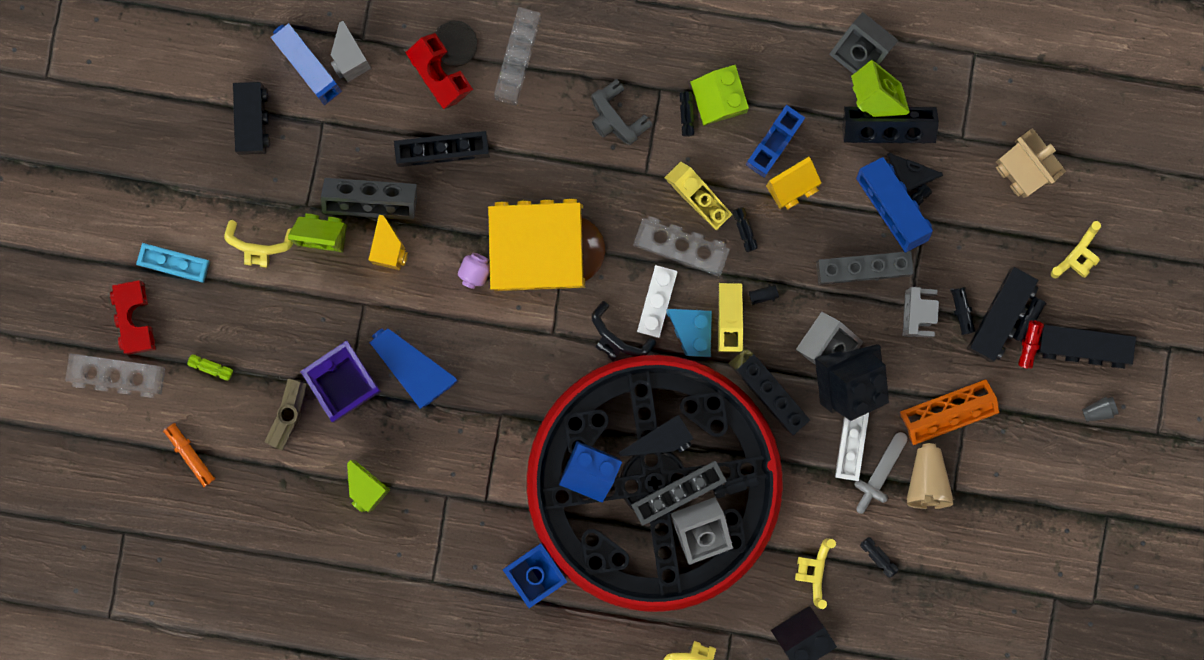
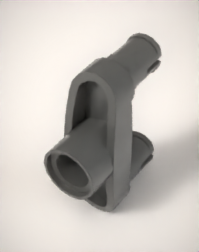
[591,79,653,145]

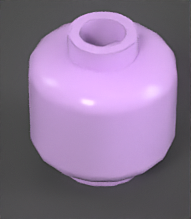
[458,253,490,289]

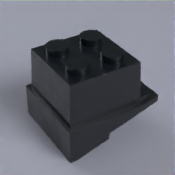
[815,344,889,421]

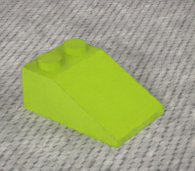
[288,214,347,252]

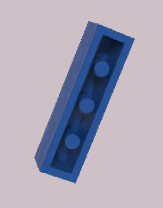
[856,157,933,253]

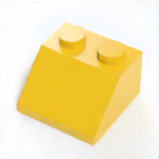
[766,157,821,210]
[369,215,408,270]

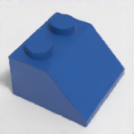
[559,441,622,503]
[503,543,568,608]

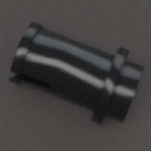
[748,284,779,306]

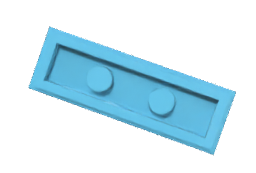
[136,243,210,283]

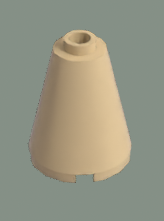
[906,443,954,509]

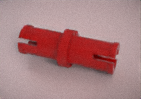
[1018,320,1044,369]

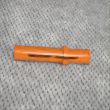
[163,423,216,488]

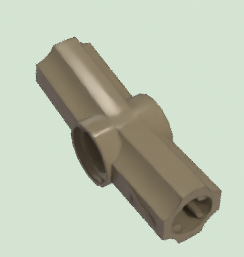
[264,379,308,451]

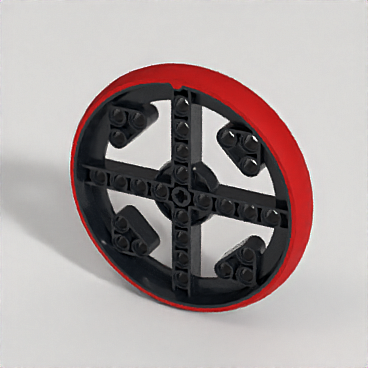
[527,355,783,612]

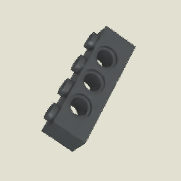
[321,178,417,220]
[816,251,914,285]
[631,461,727,526]

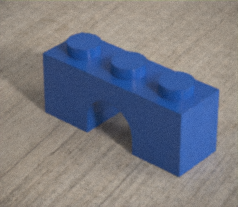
[746,105,805,178]

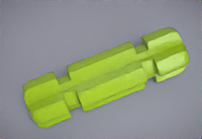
[187,354,233,381]

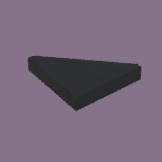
[886,153,943,192]

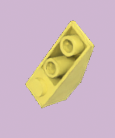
[664,162,733,230]
[718,283,743,353]

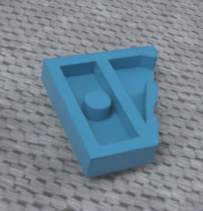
[666,309,712,357]

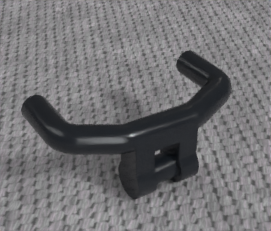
[592,301,656,361]

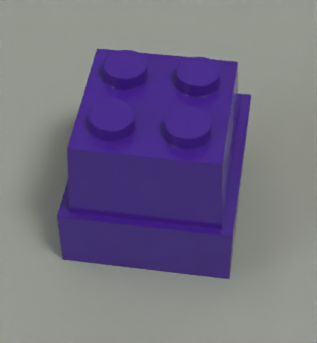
[300,340,381,423]

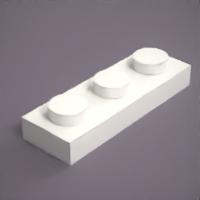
[637,265,677,338]
[835,413,869,481]

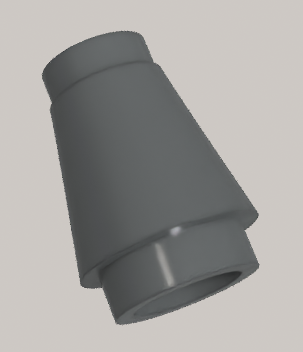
[1082,396,1119,422]

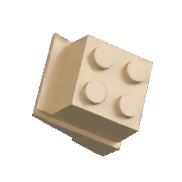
[996,128,1066,198]

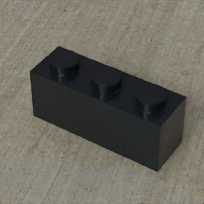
[233,82,270,155]

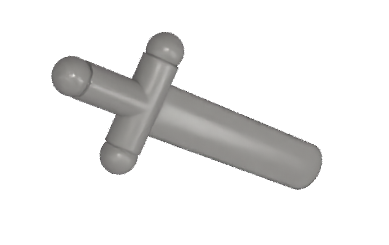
[854,432,907,514]

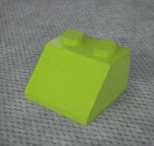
[851,60,909,117]
[690,65,749,126]
[347,460,390,512]

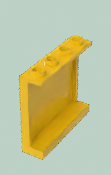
[488,199,585,291]

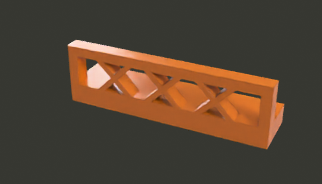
[900,379,999,445]

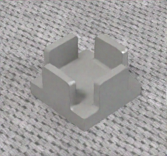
[903,287,939,337]

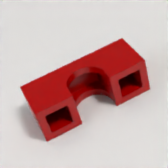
[405,33,473,109]
[110,280,156,355]

